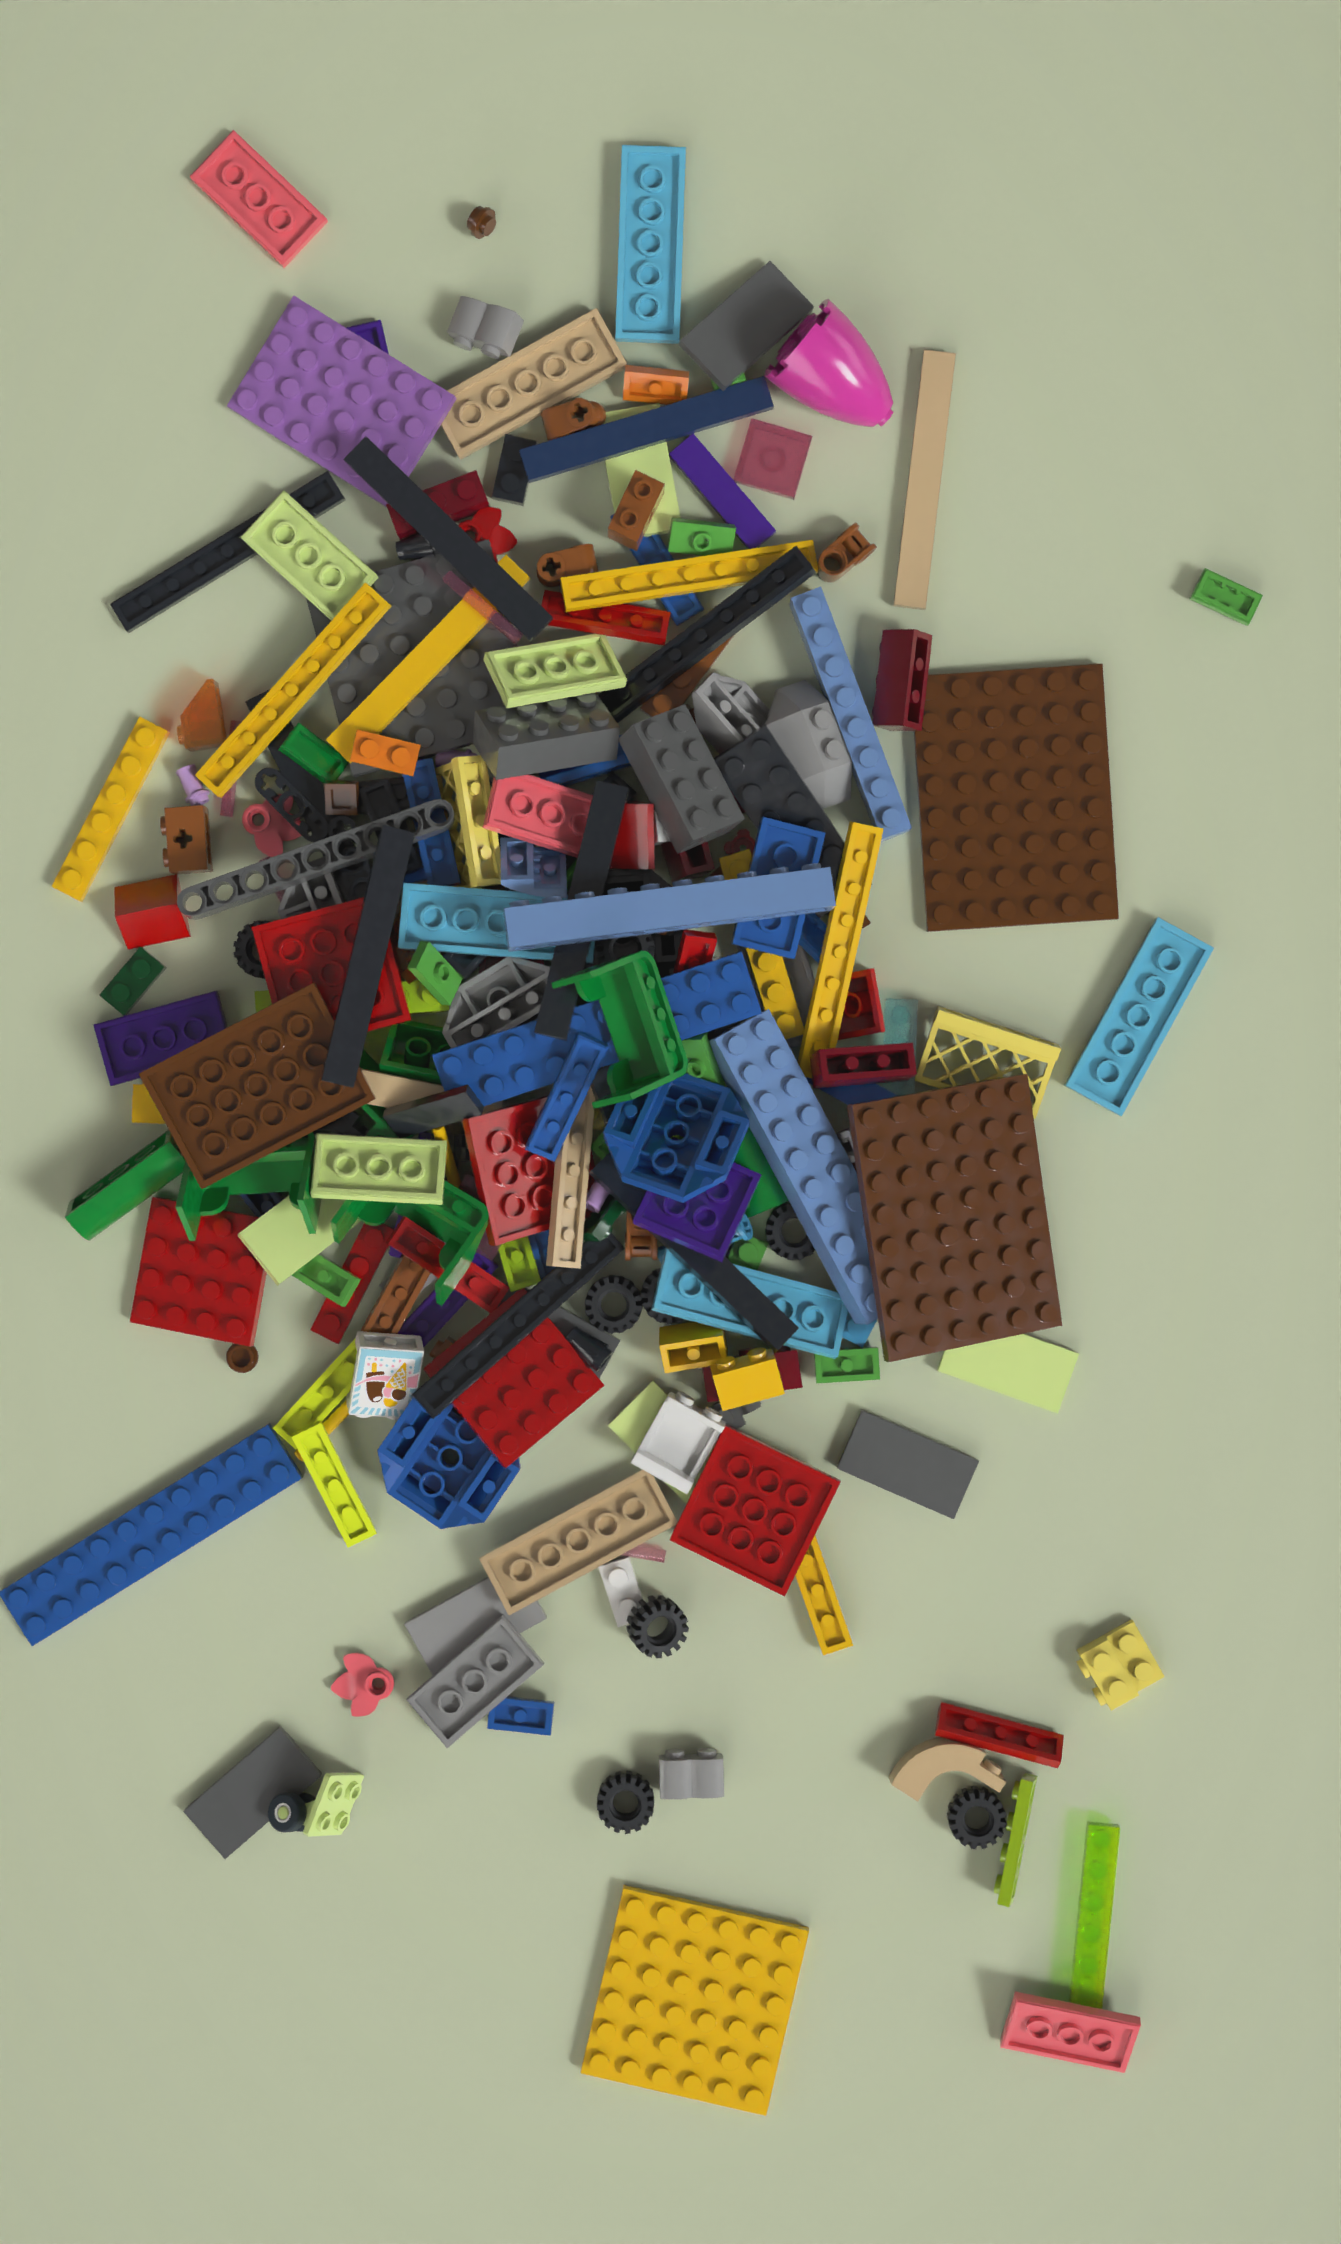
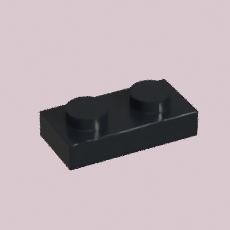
[492,434,537,506]

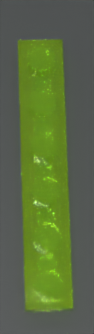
[1069,1821,1120,2009]

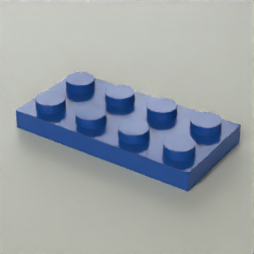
[731,817,826,959]

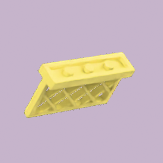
[435,755,501,889]
[914,1005,1061,1119]

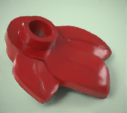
[458,507,518,563]

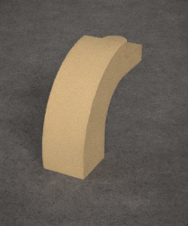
[888,1737,1006,1801]

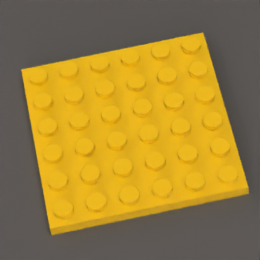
[581,1885,809,2116]

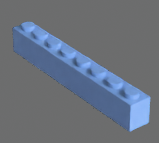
[789,586,912,842]

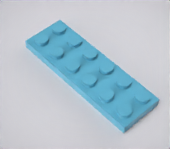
[615,145,686,344]
[398,883,595,964]
[1064,917,1214,1116]
[651,1248,848,1359]

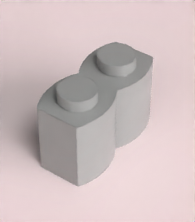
[447,296,524,359]
[659,1748,724,1799]

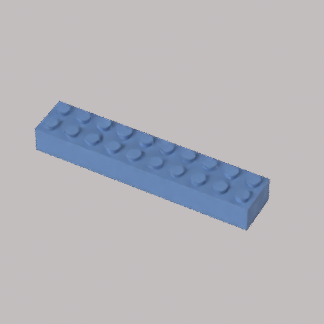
[709,1009,878,1324]

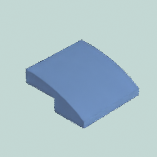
[500,837,567,898]

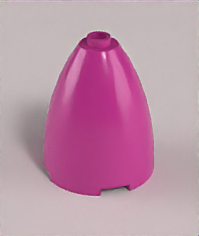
[764,299,894,427]

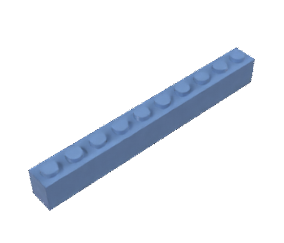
[503,863,836,952]

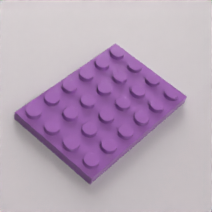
[227,296,457,507]

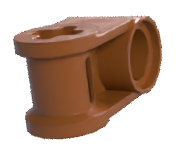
[541,398,606,441]
[817,523,877,582]
[537,544,599,587]
[625,1211,657,1261]

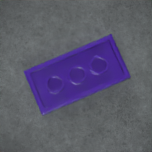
[93,991,228,1086]

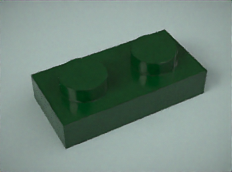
[99,946,167,1016]
[583,1194,627,1241]

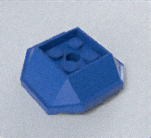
[603,1073,749,1203]
[377,1398,521,1529]

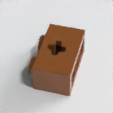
[608,470,665,551]
[160,805,213,874]

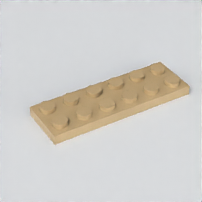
[441,308,628,460]
[479,1470,678,1616]

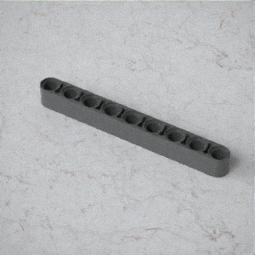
[177,799,455,920]

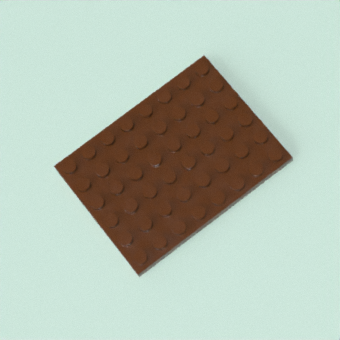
[914,664,1119,932]
[847,1074,1063,1362]

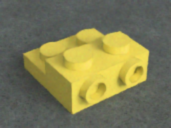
[1076,1619,1165,1711]

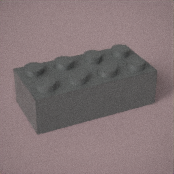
[473,693,620,780]
[618,704,745,854]

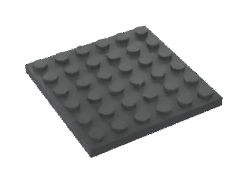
[306,539,518,777]

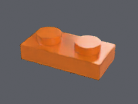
[623,365,690,405]
[350,729,421,776]

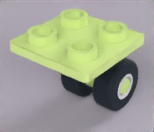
[268,1772,364,1837]

